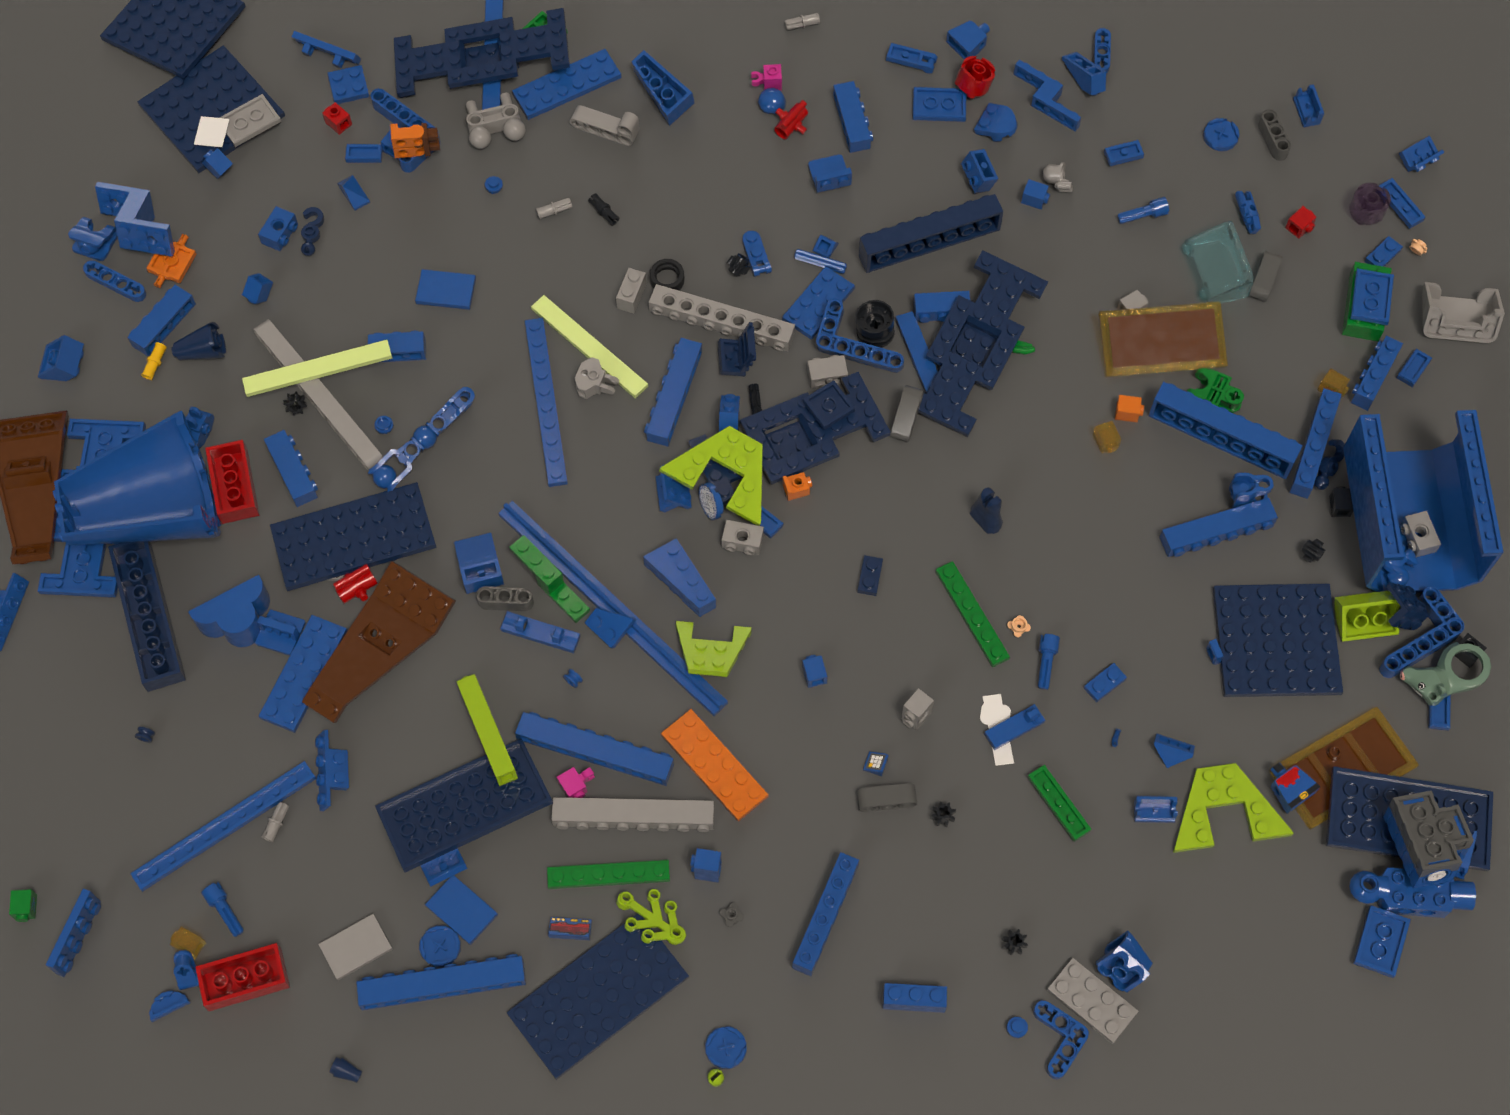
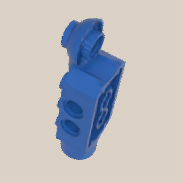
[1349,867,1476,918]

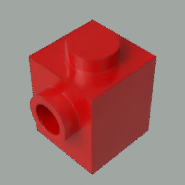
[322,102,352,135]
[1285,206,1317,239]

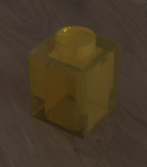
[1317,368,1350,397]
[1093,421,1122,453]
[170,927,206,960]

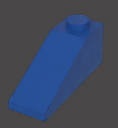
[1062,52,1106,95]

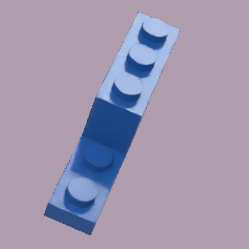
[1014,60,1081,132]

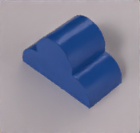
[188,575,270,647]

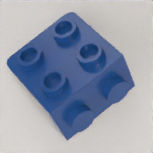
[808,154,852,193]

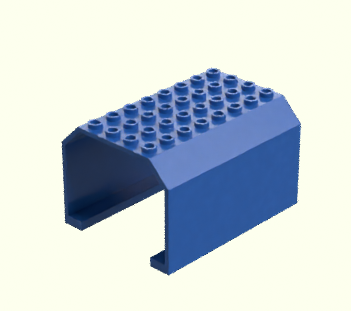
[1343,410,1504,592]

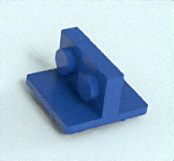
[656,465,692,512]
[255,610,306,656]

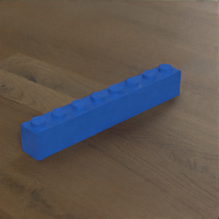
[515,712,674,786]
[356,954,526,1010]

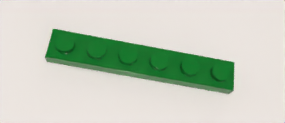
[936,561,1010,668]
[547,860,670,889]

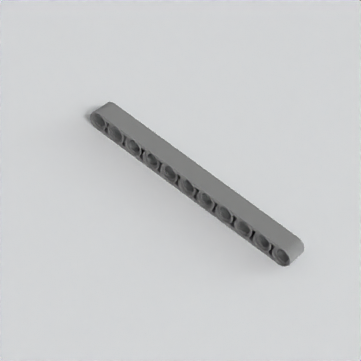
[253,319,383,471]

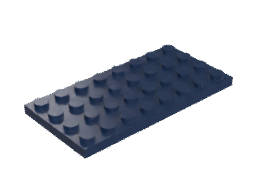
[270,482,437,591]
[375,738,553,873]
[1326,767,1493,871]
[507,913,689,1080]

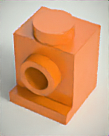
[782,472,812,501]

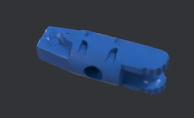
[1235,191,1261,234]

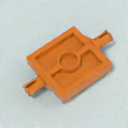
[146,234,197,288]

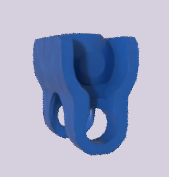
[68,217,118,261]
[1229,473,1274,508]

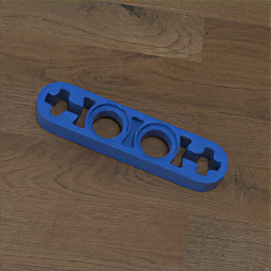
[83,261,146,302]

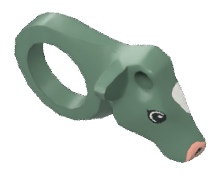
[1400,642,1491,706]

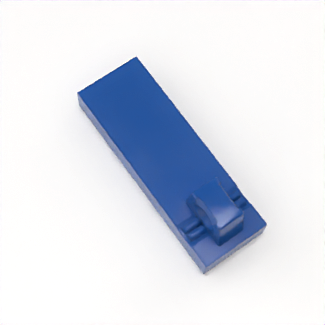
[984,704,1045,750]

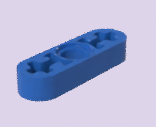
[1094,28,1111,74]

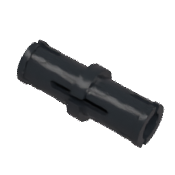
[588,193,620,226]

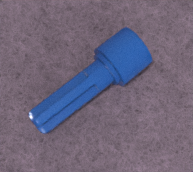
[1118,197,1169,224]
[1038,634,1060,690]
[201,882,243,937]

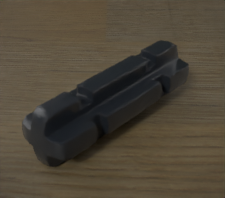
[749,383,762,415]

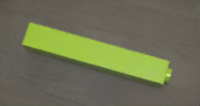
[456,674,518,786]

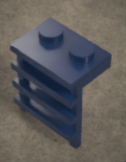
[718,322,756,377]

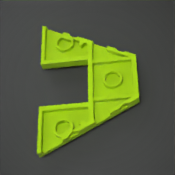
[659,426,763,526]
[1173,763,1293,853]

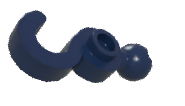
[301,207,324,256]
[1314,439,1345,490]

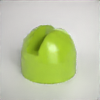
[707,1069,724,1087]

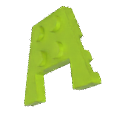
[676,621,752,677]

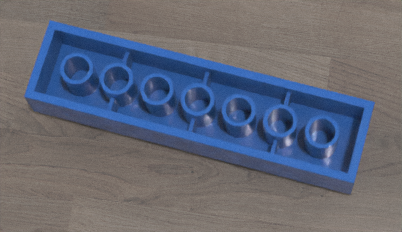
[1149,381,1303,480]

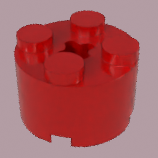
[955,56,995,98]

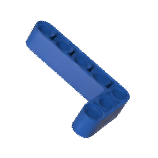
[370,88,440,173]
[816,298,904,373]
[1379,587,1465,678]

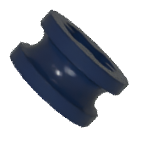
[135,727,155,743]

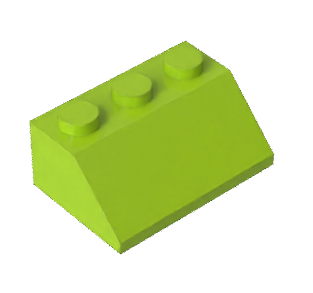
[1335,590,1399,642]

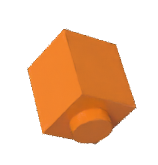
[1115,395,1144,422]

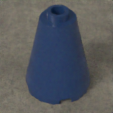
[171,322,226,360]

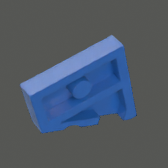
[585,608,636,648]

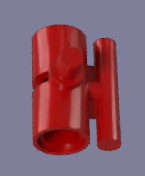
[774,100,808,139]
[333,564,378,604]

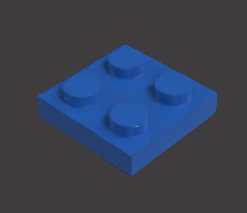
[328,65,369,104]

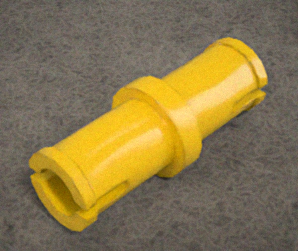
[141,342,167,380]

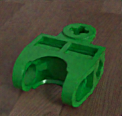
[1187,368,1244,413]

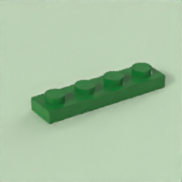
[1027,765,1092,842]

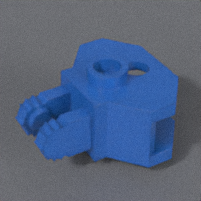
[186,406,214,448]

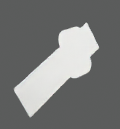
[980,694,1014,766]

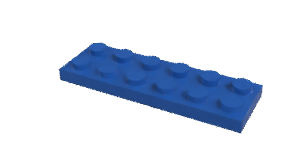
[512,49,621,120]
[259,615,347,733]

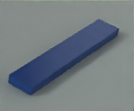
[895,311,938,394]

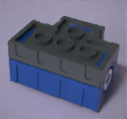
[1383,790,1474,889]

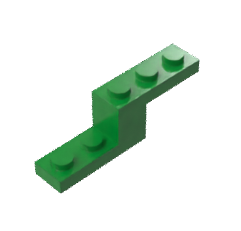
[509,535,590,623]

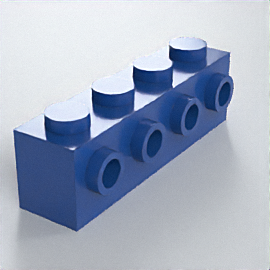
[1351,335,1403,411]

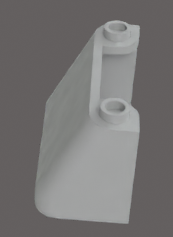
[1422,282,1505,343]

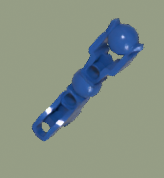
[368,387,475,492]

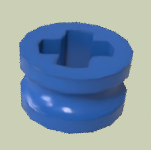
[563,669,583,688]

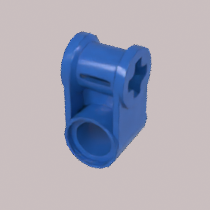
[174,950,199,990]

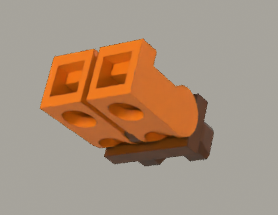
[390,123,440,158]

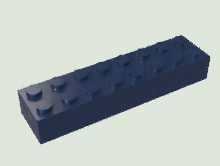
[859,194,1004,273]
[108,541,186,692]

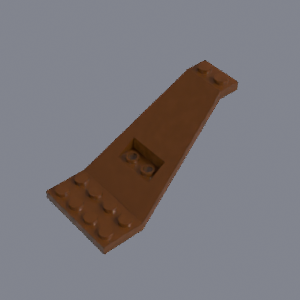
[0,410,69,565]
[302,561,456,723]

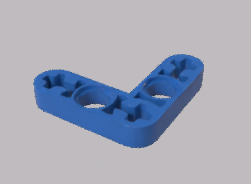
[1033,1001,1089,1079]

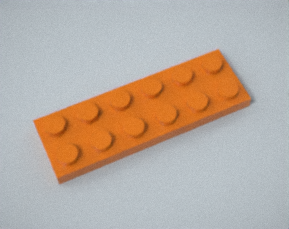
[661,709,769,822]

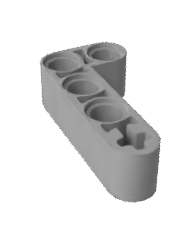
[569,105,639,146]

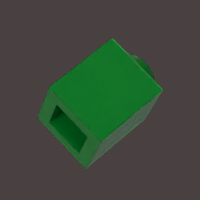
[9,890,37,922]

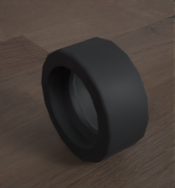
[650,259,685,291]

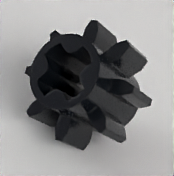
[727,253,751,276]
[283,391,307,416]
[1301,538,1326,563]
[931,801,956,827]
[1002,929,1028,955]

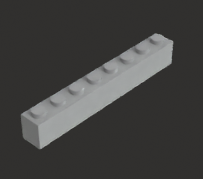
[552,797,714,832]

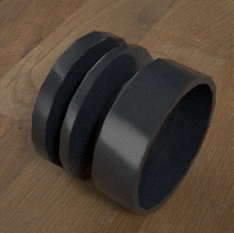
[855,300,895,348]

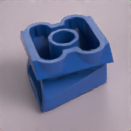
[1096,931,1153,993]

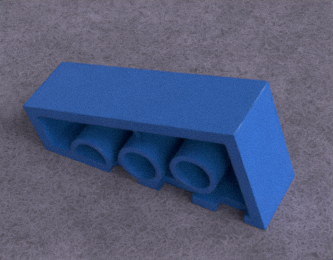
[631,50,695,126]
[643,538,716,617]

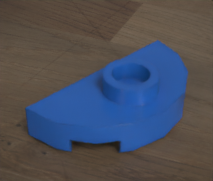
[149,991,191,1022]

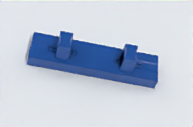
[292,31,361,68]
[500,611,580,653]

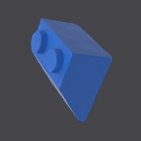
[38,335,84,381]

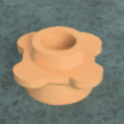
[1409,239,1427,256]
[1007,615,1031,637]

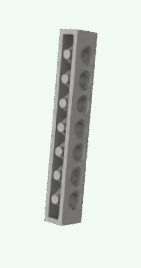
[649,284,795,352]

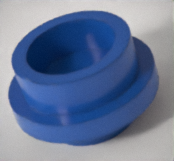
[485,176,503,194]
[374,416,394,434]
[1007,1017,1028,1038]

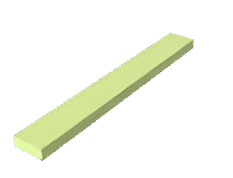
[531,295,648,399]
[242,340,392,397]

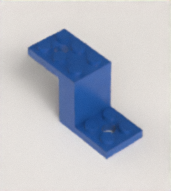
[95,182,175,256]

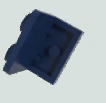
[1386,582,1430,630]

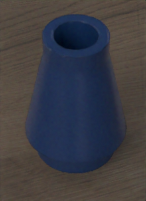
[329,1057,363,1083]

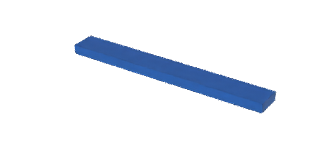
[482,0,504,110]

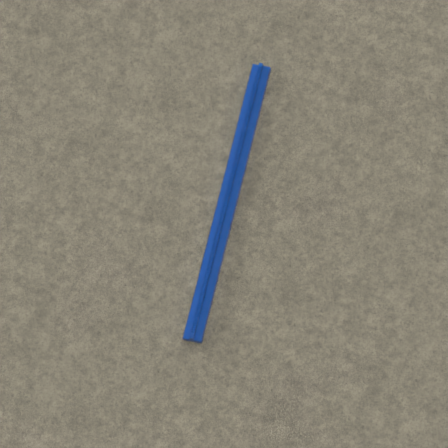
[499,501,728,716]

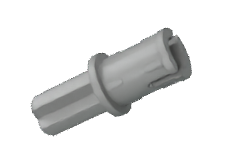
[785,13,820,30]
[536,198,572,219]
[261,802,289,843]

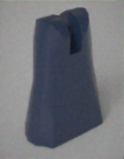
[970,487,1003,534]

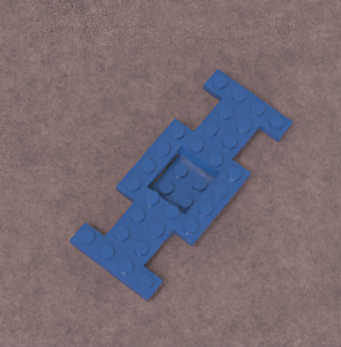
[38,419,146,597]

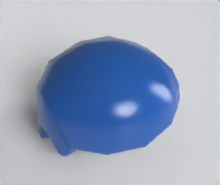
[758,88,786,114]

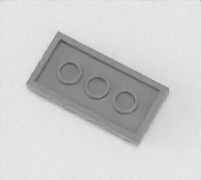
[1047,958,1139,1044]

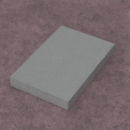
[219,94,281,147]
[318,914,393,980]

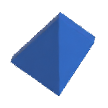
[337,175,370,210]
[1154,733,1195,768]

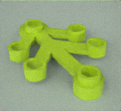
[616,889,686,945]

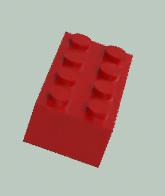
[205,440,260,524]
[195,943,290,1012]

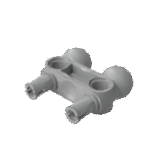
[466,92,526,149]

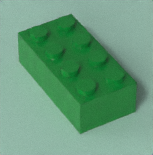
[1342,262,1392,342]

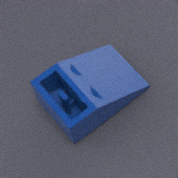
[454,533,504,594]

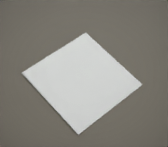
[194,116,229,147]

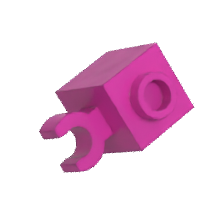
[751,64,782,91]
[557,767,595,798]

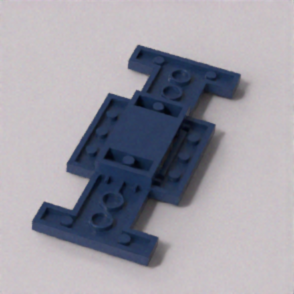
[394,8,570,97]
[918,250,1048,437]
[688,372,891,505]

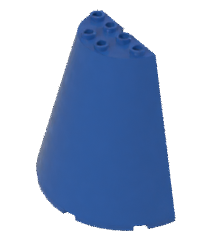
[53,411,221,546]

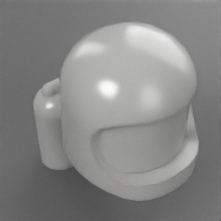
[1043,162,1073,192]

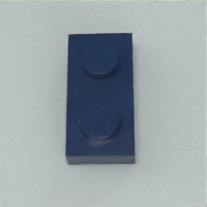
[857,555,883,596]

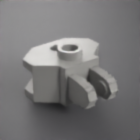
[575,357,619,399]

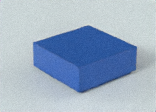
[1206,639,1223,665]

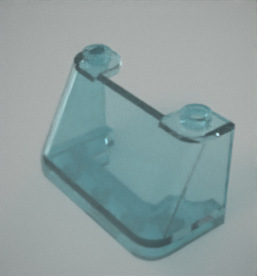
[1182,221,1253,306]

